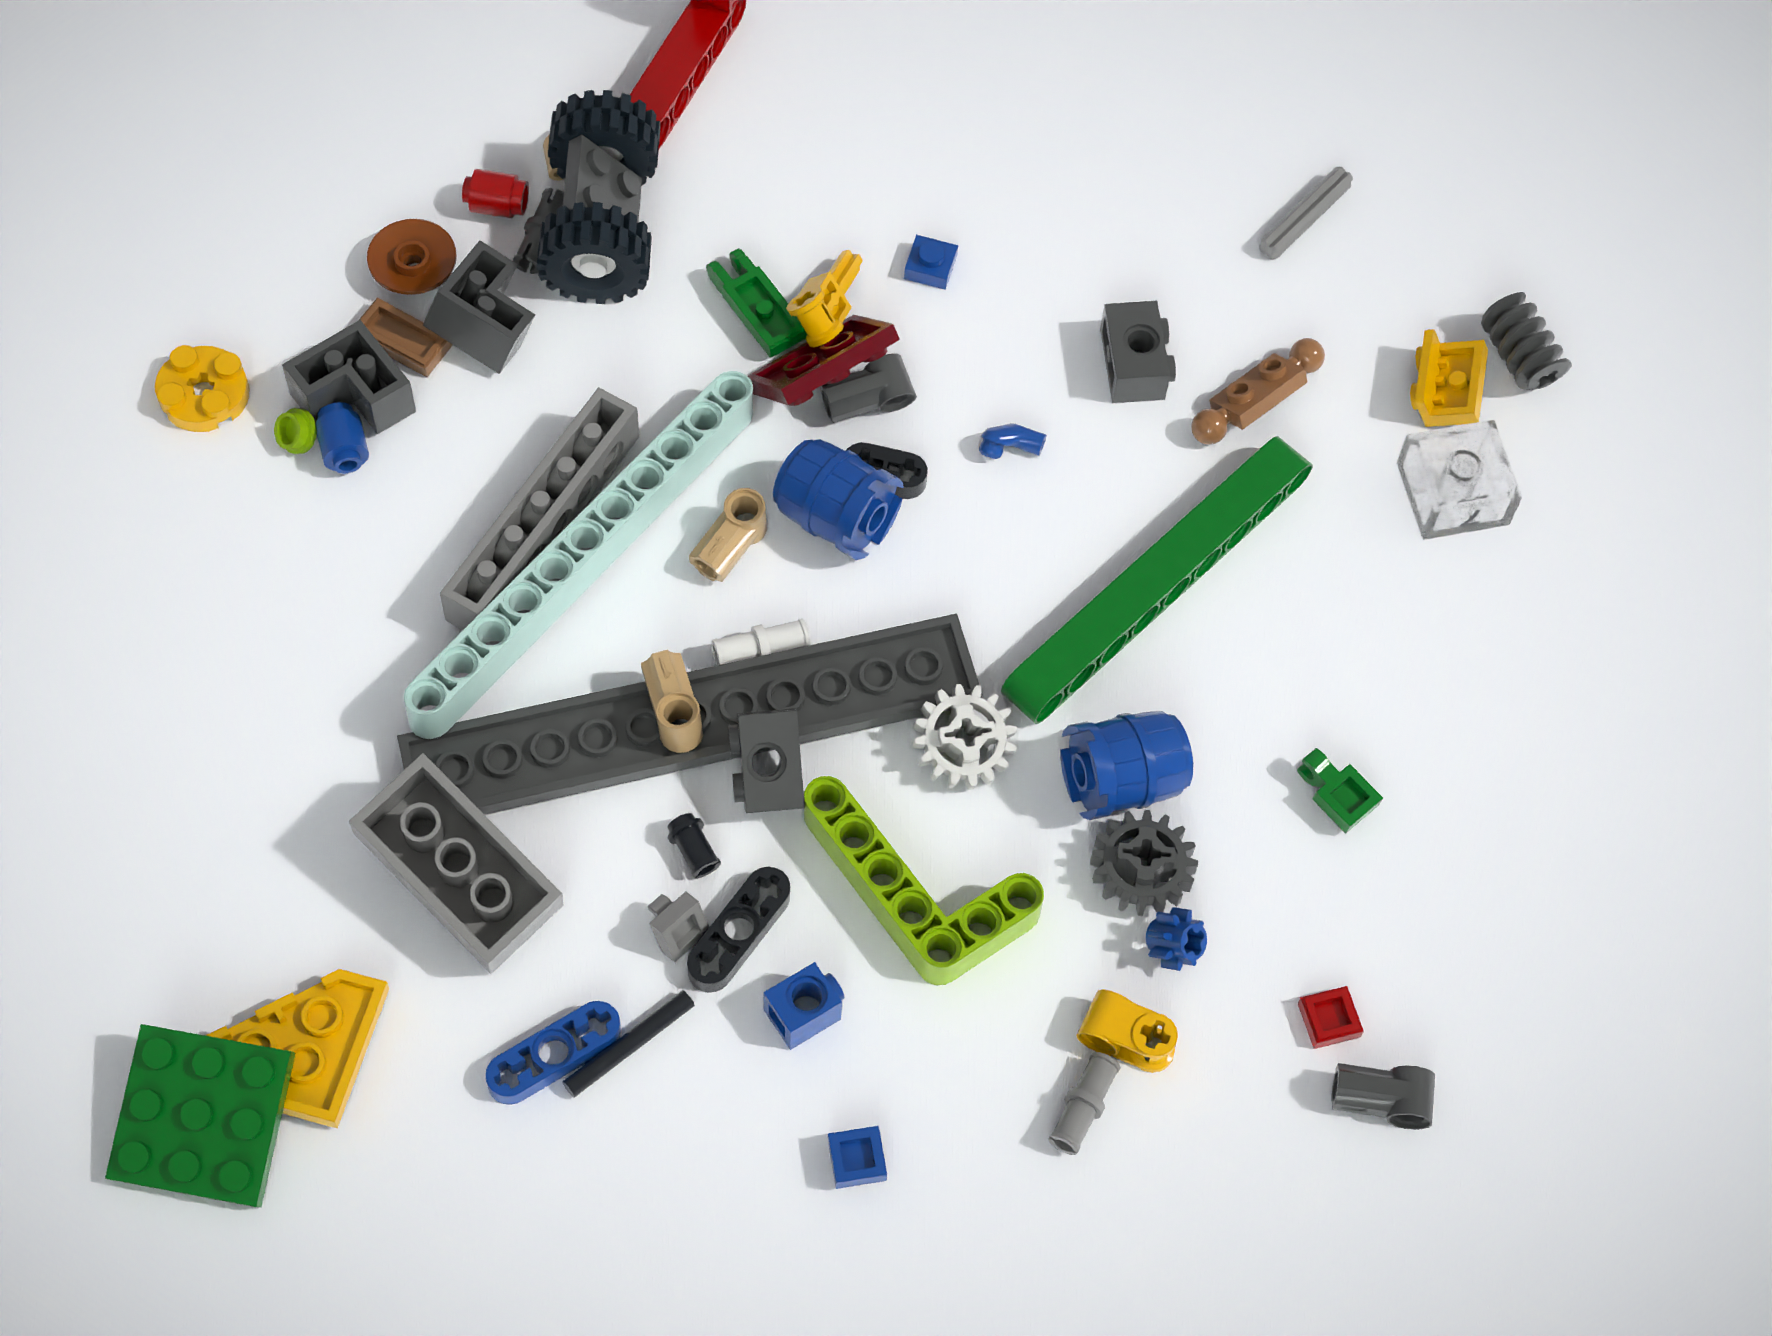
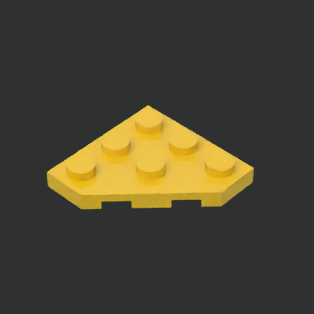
[206,969,389,1129]

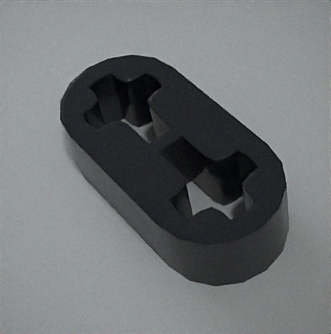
[846,442,928,499]

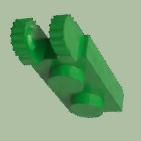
[706,248,807,358]

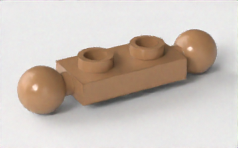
[1191,338,1325,445]

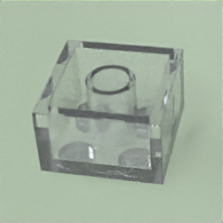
[1396,420,1522,540]

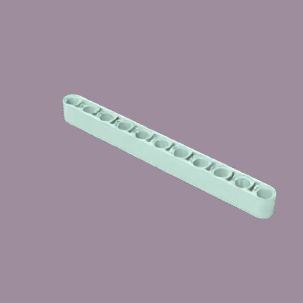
[404,371,753,739]

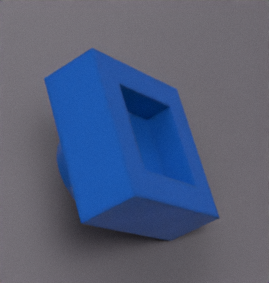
[904,234,958,290]
[827,1126,887,1189]

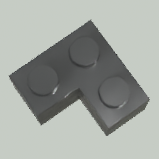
[423,240,536,374]
[282,320,416,434]

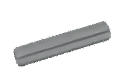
[1259,166,1353,259]

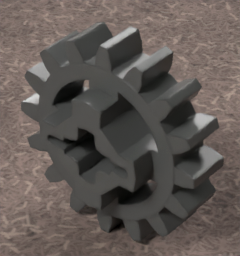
[1090,810,1198,916]

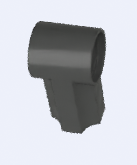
[820,353,917,423]
[1331,1063,1435,1130]

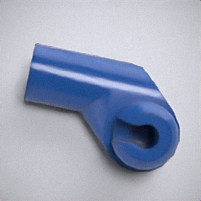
[979,423,1047,459]

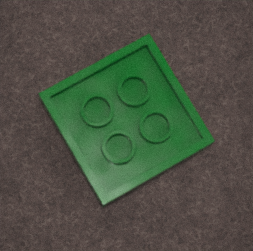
[105,1024,296,1208]

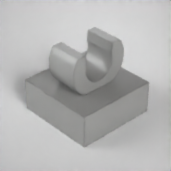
[647,891,710,962]

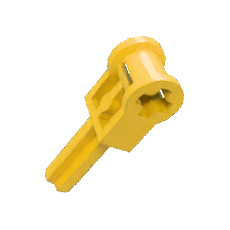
[786,250,863,347]

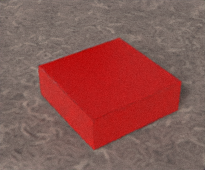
[1298,986,1364,1049]

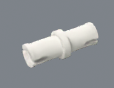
[711,618,810,666]

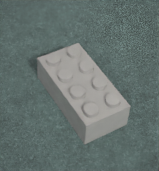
[348,753,564,974]

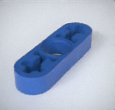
[485,1001,621,1105]

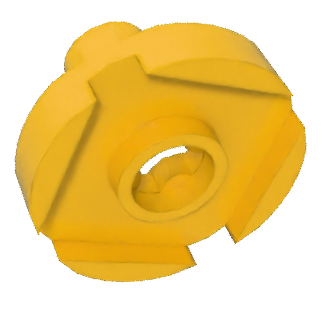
[155,345,250,432]

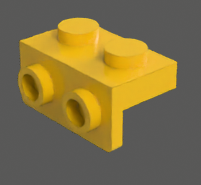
[1410,329,1488,427]

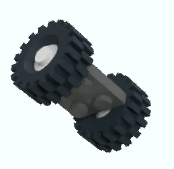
[537,90,660,304]

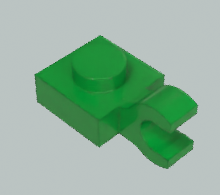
[1297,748,1384,834]

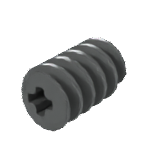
[1481,292,1572,390]

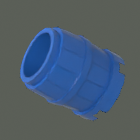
[772,439,904,560]
[1060,711,1193,820]

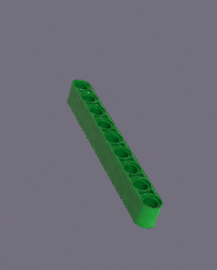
[1000,436,1313,724]

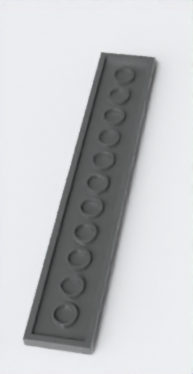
[397,613,983,814]

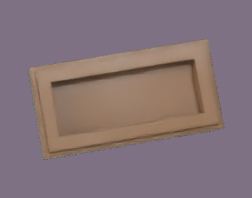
[358,297,453,377]

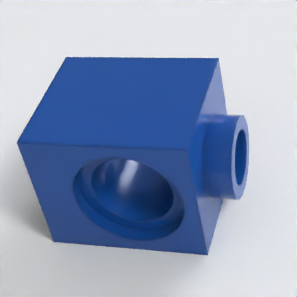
[763,962,845,1050]

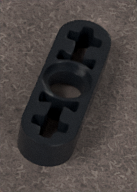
[687,867,791,993]

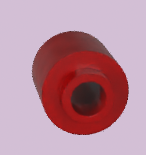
[462,169,529,219]

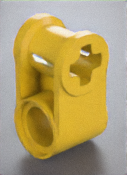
[1076,989,1178,1073]

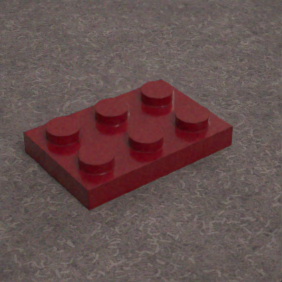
[748,314,900,406]

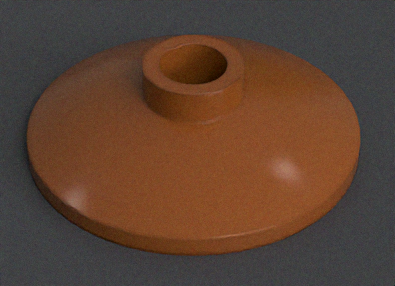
[367,219,457,295]

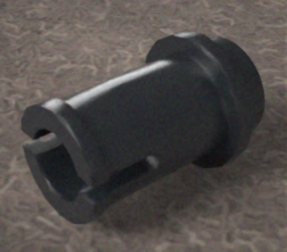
[667,813,721,879]

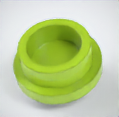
[274,408,317,454]

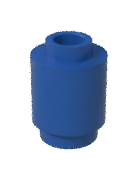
[315,402,369,474]

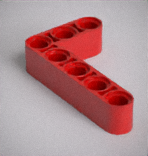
[630,0,747,149]

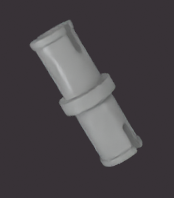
[1048,1052,1121,1155]

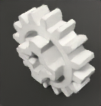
[912,684,1018,790]

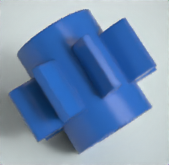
[1145,907,1207,971]

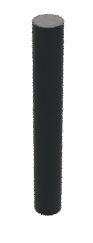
[562,990,695,1098]

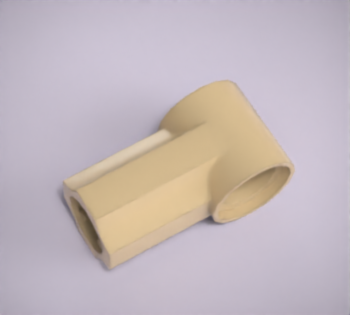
[689,488,767,582]
[641,649,703,753]

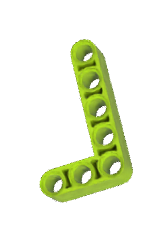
[804,776,1044,985]

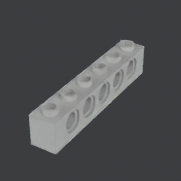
[440,387,640,630]

